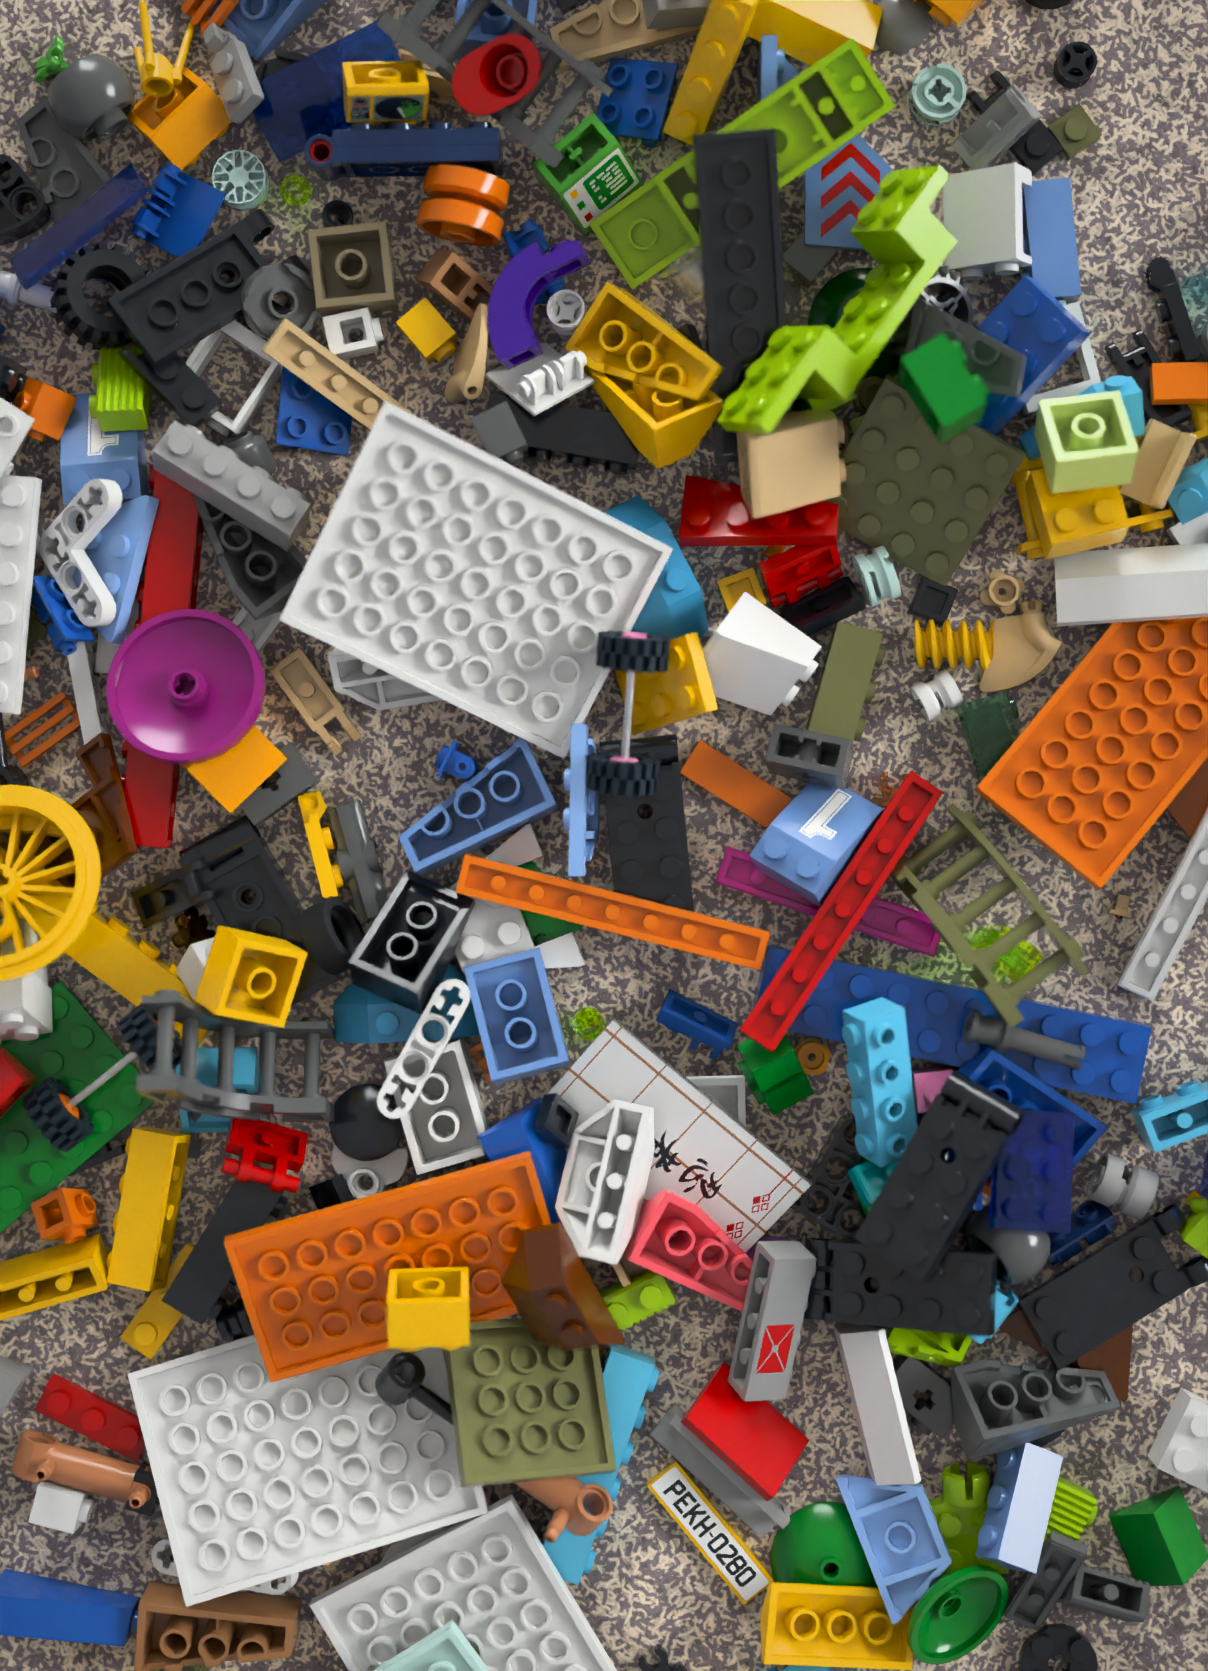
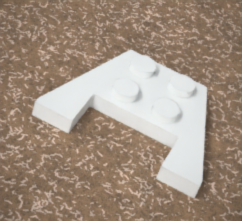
[449,823,586,972]

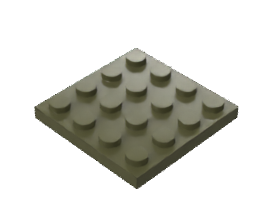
[822,375,1026,586]
[444,1318,616,1488]

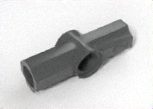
[328,801,388,921]

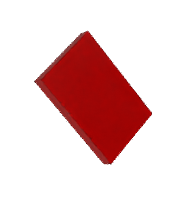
[680,1362,809,1501]

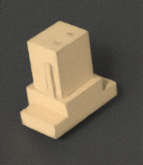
[1106,894,1132,919]

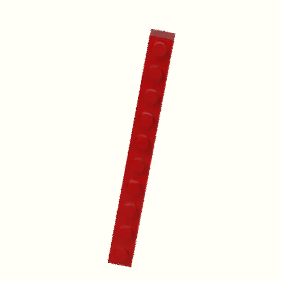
[120,465,204,848]

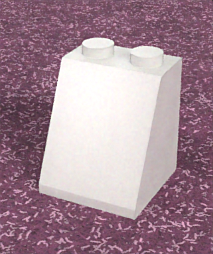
[702,592,822,716]

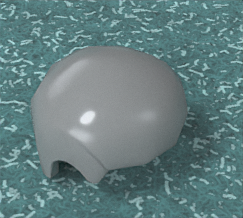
[875,0,933,54]

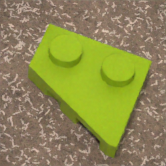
[886,1327,972,1368]

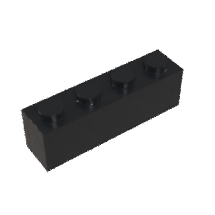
[487,392,639,475]
[161,1180,289,1325]

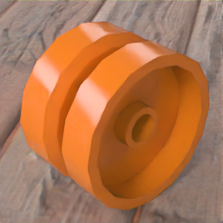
[416,164,510,247]

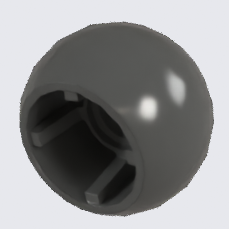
[48,54,135,141]
[965,1199,1051,1284]

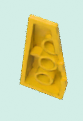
[564,281,723,402]
[584,365,723,469]

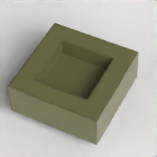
[1047,103,1102,161]

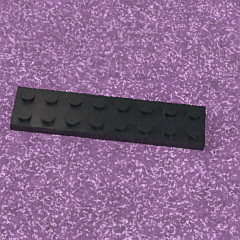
[692,128,792,464]

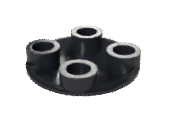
[329,1084,404,1161]

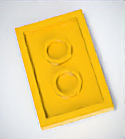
[615,632,718,735]

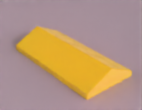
[747,0,883,66]
[760,1582,918,1670]

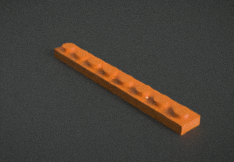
[455,854,770,970]

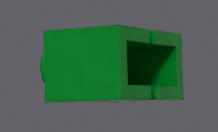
[737,1034,814,1115]

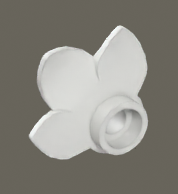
[332,1144,408,1199]

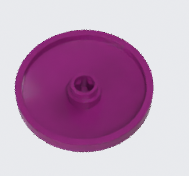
[106,609,265,765]

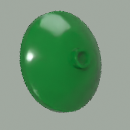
[771,1502,878,1587]
[907,1565,1009,1665]

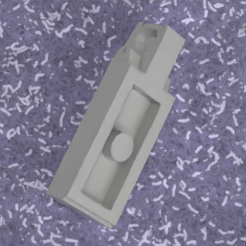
[203,22,265,125]

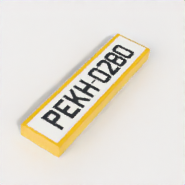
[647,1459,774,1605]

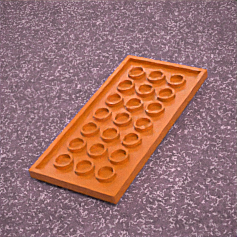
[974,617,1208,891]
[223,1151,552,1383]

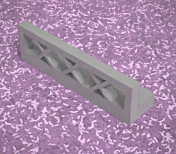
[649,1403,791,1539]

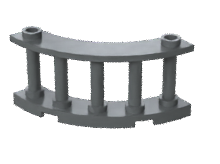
[376,0,613,169]
[136,989,335,1122]

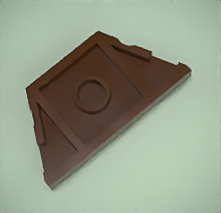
[999,1308,1133,1403]

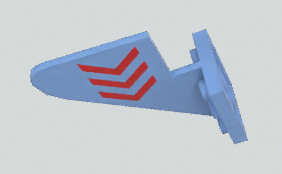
[757,35,893,251]

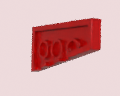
[679,475,839,547]

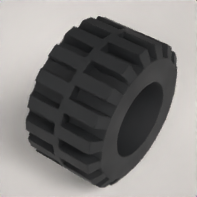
[50,242,150,351]

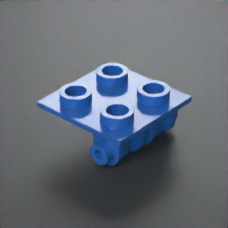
[596,58,679,148]
[131,162,227,257]
[275,367,352,455]

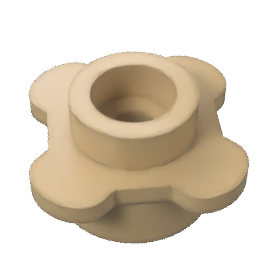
[980,569,1025,614]

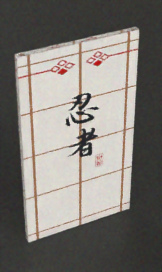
[547,1018,812,1253]

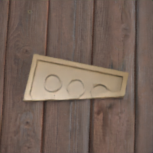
[549,0,702,71]

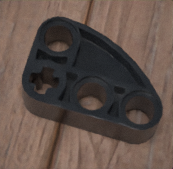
[0,154,51,246]

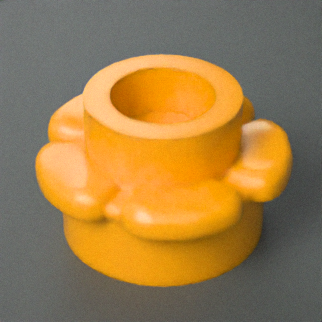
[794,1037,831,1075]

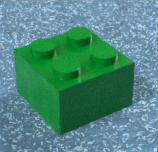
[898,332,989,445]

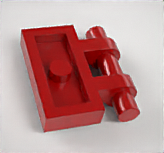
[758,545,843,608]
[220,1118,308,1193]

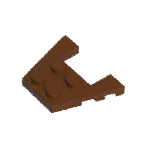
[20,733,138,888]

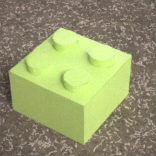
[1034,391,1138,494]

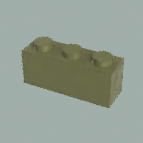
[805,621,887,744]

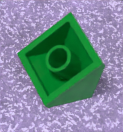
[1108,1486,1208,1586]

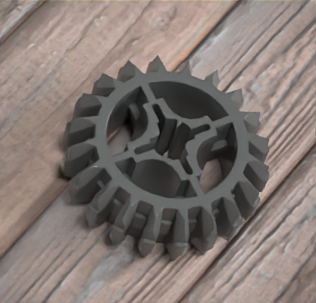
[887,264,980,363]

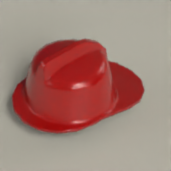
[452,33,541,115]

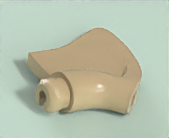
[444,304,489,404]
[979,600,1063,693]

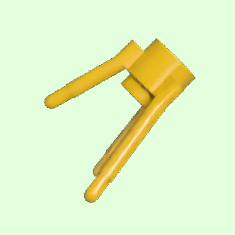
[134,0,196,97]

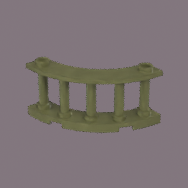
[889,803,1089,1029]

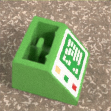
[533,112,644,235]

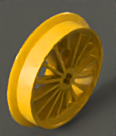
[0,785,101,981]

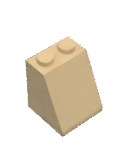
[737,408,846,518]

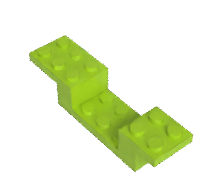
[589,37,896,290]
[716,166,957,434]

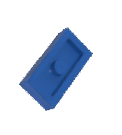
[655,989,738,1060]

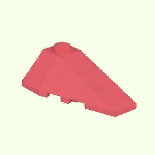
[623,1189,753,1311]

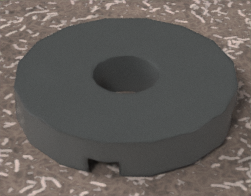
[241,263,319,341]

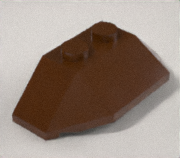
[501,1222,625,1351]

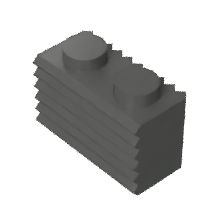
[1058,1564,1151,1623]

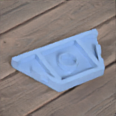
[73,495,160,645]
[563,723,600,877]
[836,1474,952,1624]

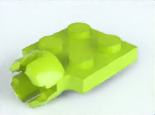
[929,1461,1009,1578]

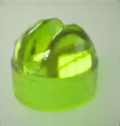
[279,174,311,207]
[572,1007,605,1041]

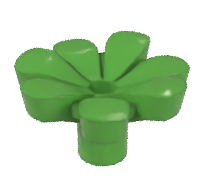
[33,35,69,84]

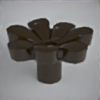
[172,907,216,951]

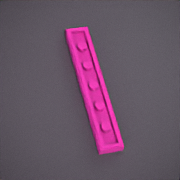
[715,846,941,957]

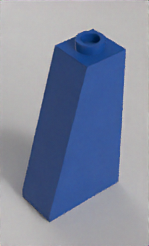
[0,1569,140,1647]

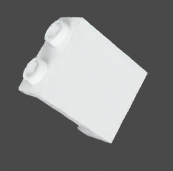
[943,162,1032,281]

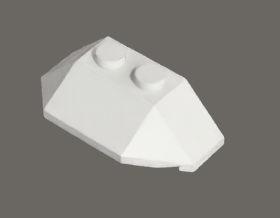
[327,648,443,711]
[555,1099,655,1265]

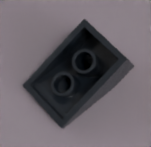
[348,870,475,1015]

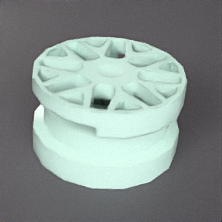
[909,64,967,126]
[212,149,270,211]
[852,545,901,607]

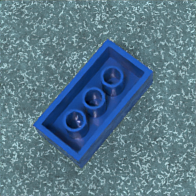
[976,276,1092,435]

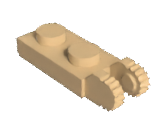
[269,647,362,756]

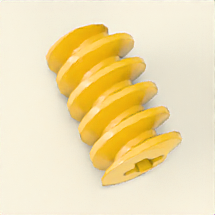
[914,619,994,670]

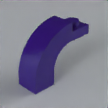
[488,239,591,370]

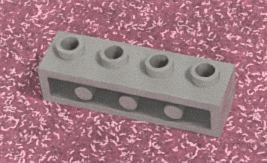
[152,420,311,552]

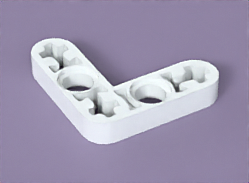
[39,479,123,627]

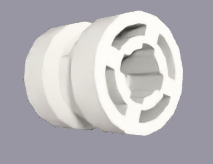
[547,290,587,339]
[910,669,963,721]

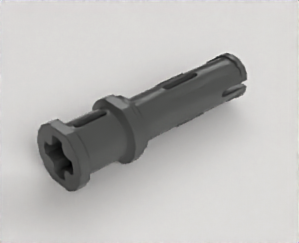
[962,1008,1085,1071]

